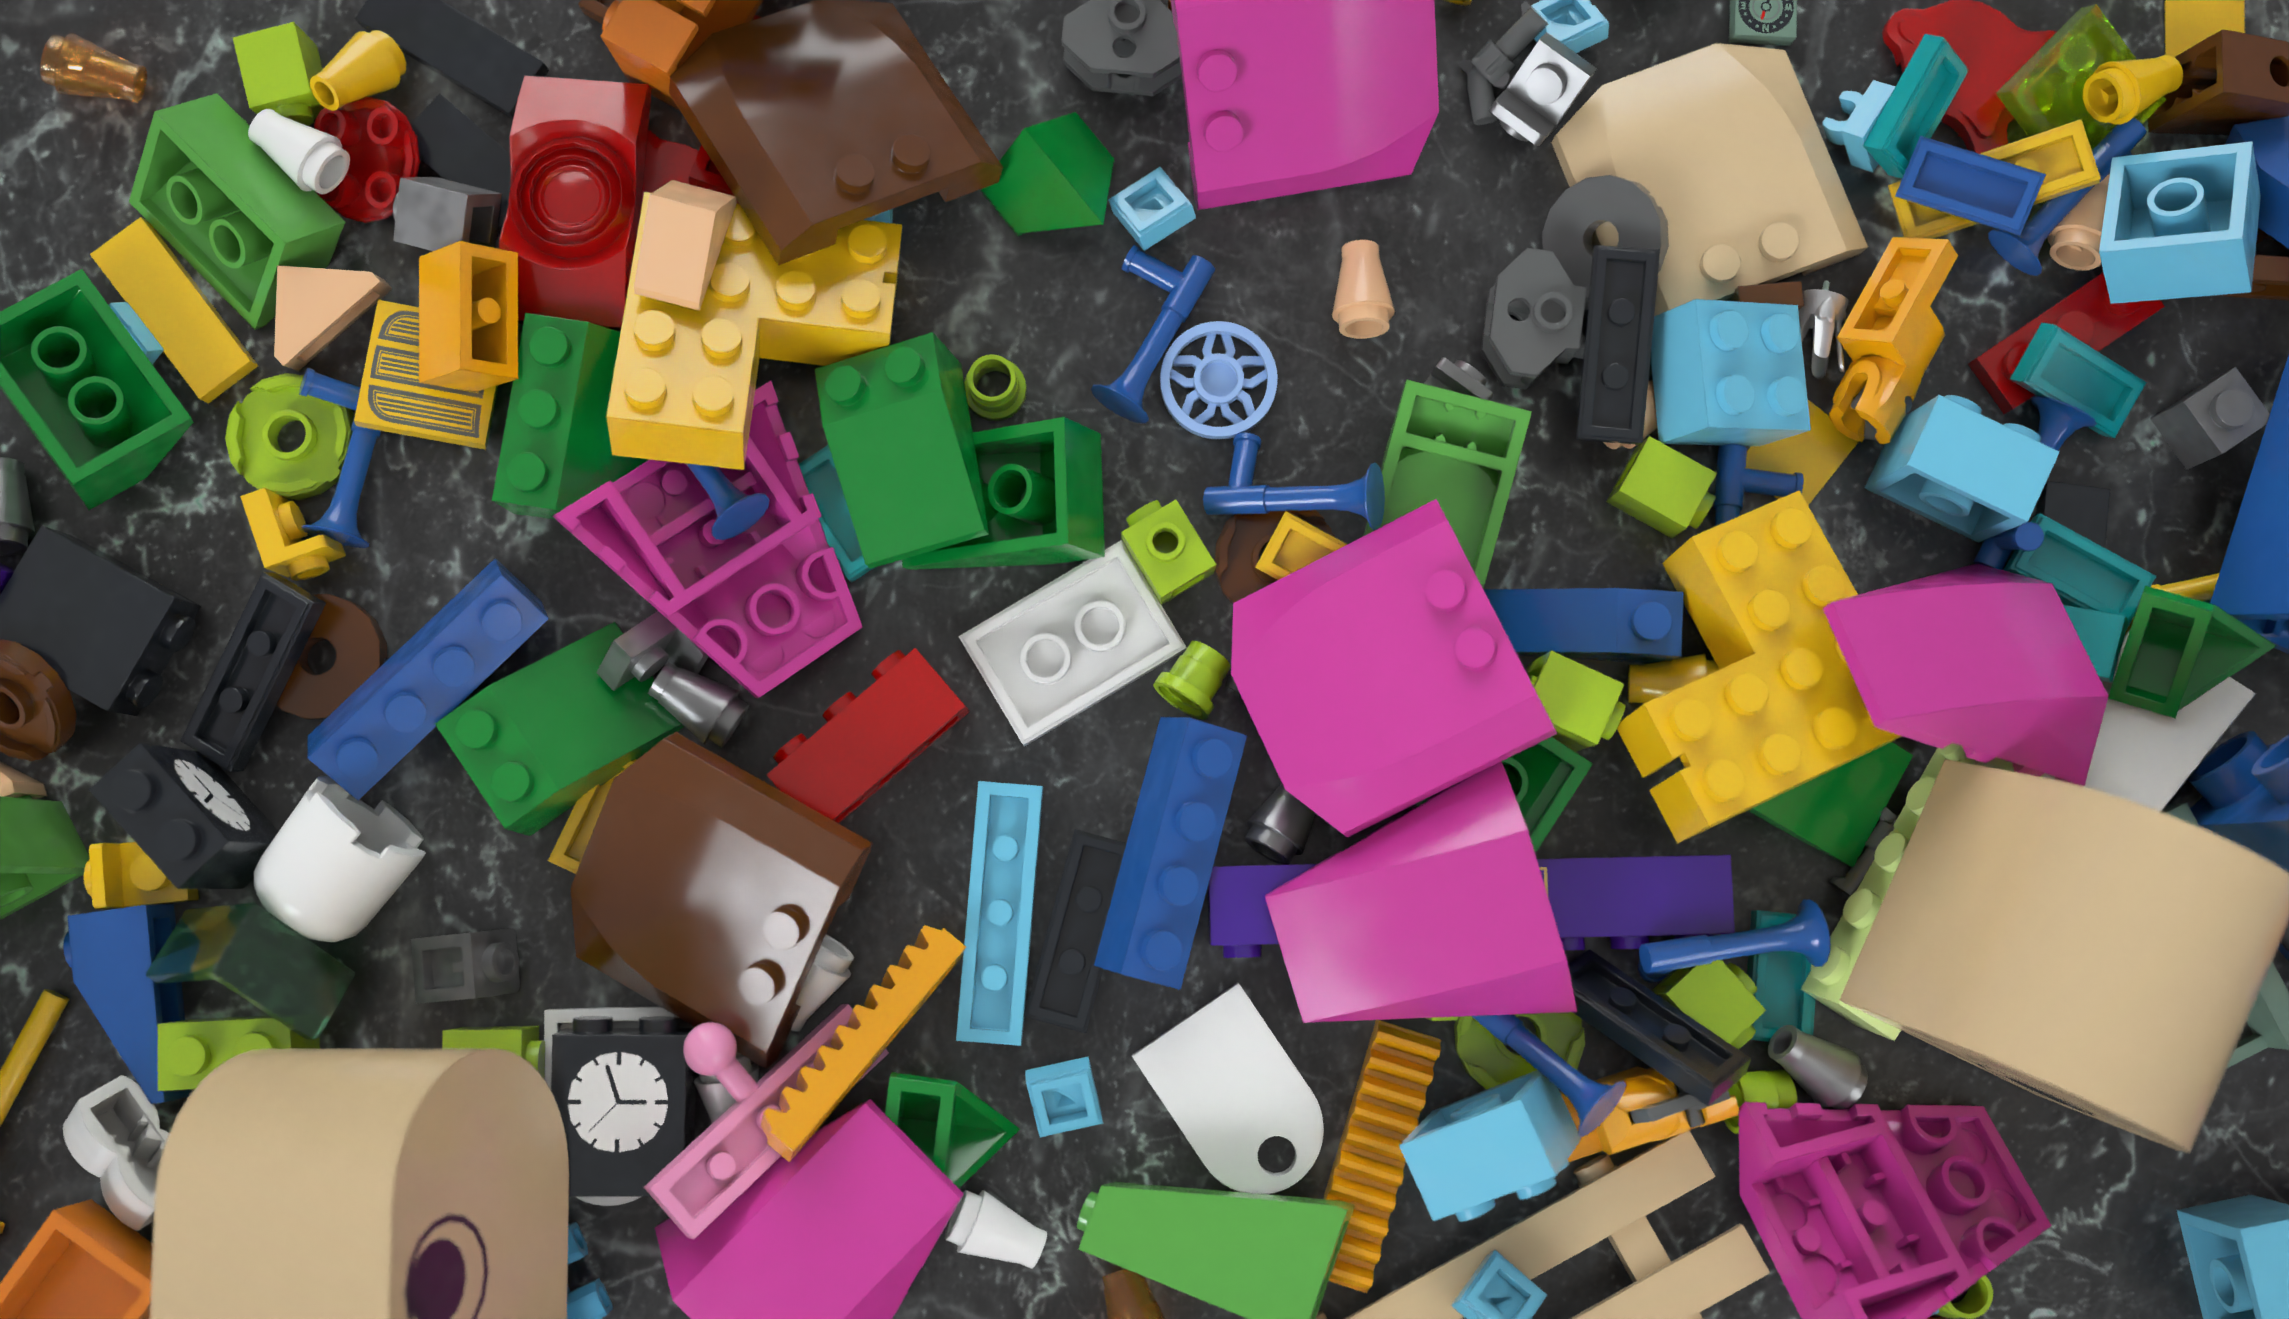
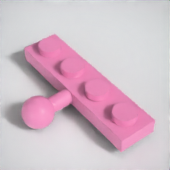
[644,1004,889,1239]

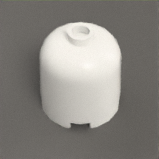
[254,776,426,942]

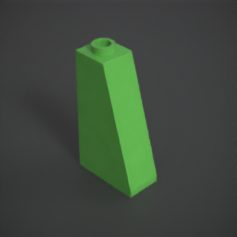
[1077,1182,1355,1319]

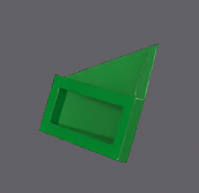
[980,112,1114,237]
[2108,586,2277,718]
[885,1072,1020,1188]

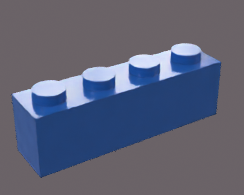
[307,558,549,801]
[1094,717,1247,990]

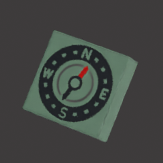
[1729,0,1797,46]

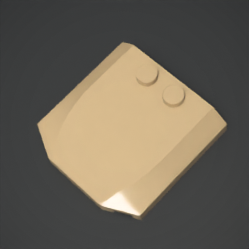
[1552,43,1868,316]

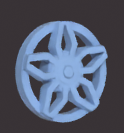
[1160,321,1278,439]

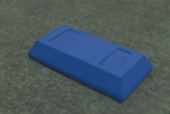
[1895,136,2046,236]

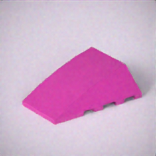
[553,381,863,699]
[1823,563,2109,787]
[1265,761,1577,1023]
[655,1099,964,1319]
[1739,1102,2052,1319]

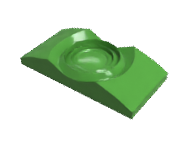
[1363,380,1532,589]

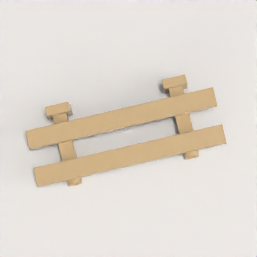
[1316,1131,1770,1319]

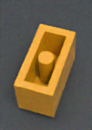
[419,241,518,392]

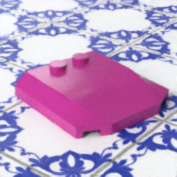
[1171,0,1439,210]
[1231,499,1557,837]

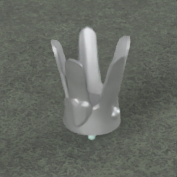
[1799,280,1849,379]

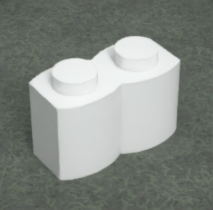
[63,1075,169,1231]

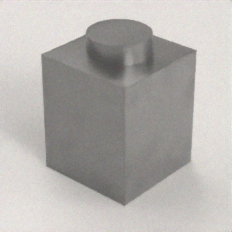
[393,177,502,251]
[2150,367,2270,469]

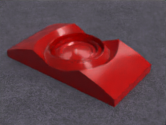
[499,76,652,331]

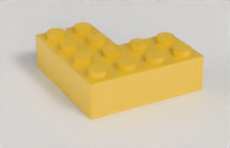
[607,192,902,470]
[1617,490,1902,844]

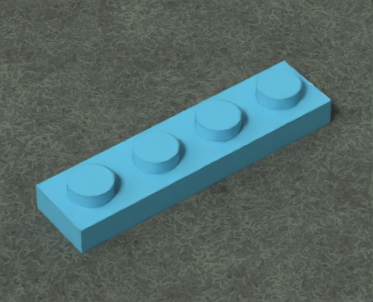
[956,781,1044,1046]

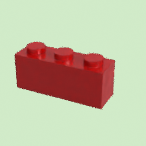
[766,648,970,824]

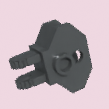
[1061,0,1182,96]
[1480,248,1589,390]

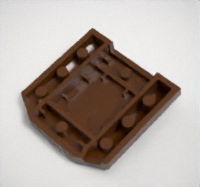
[669,0,1003,266]
[570,732,873,1069]

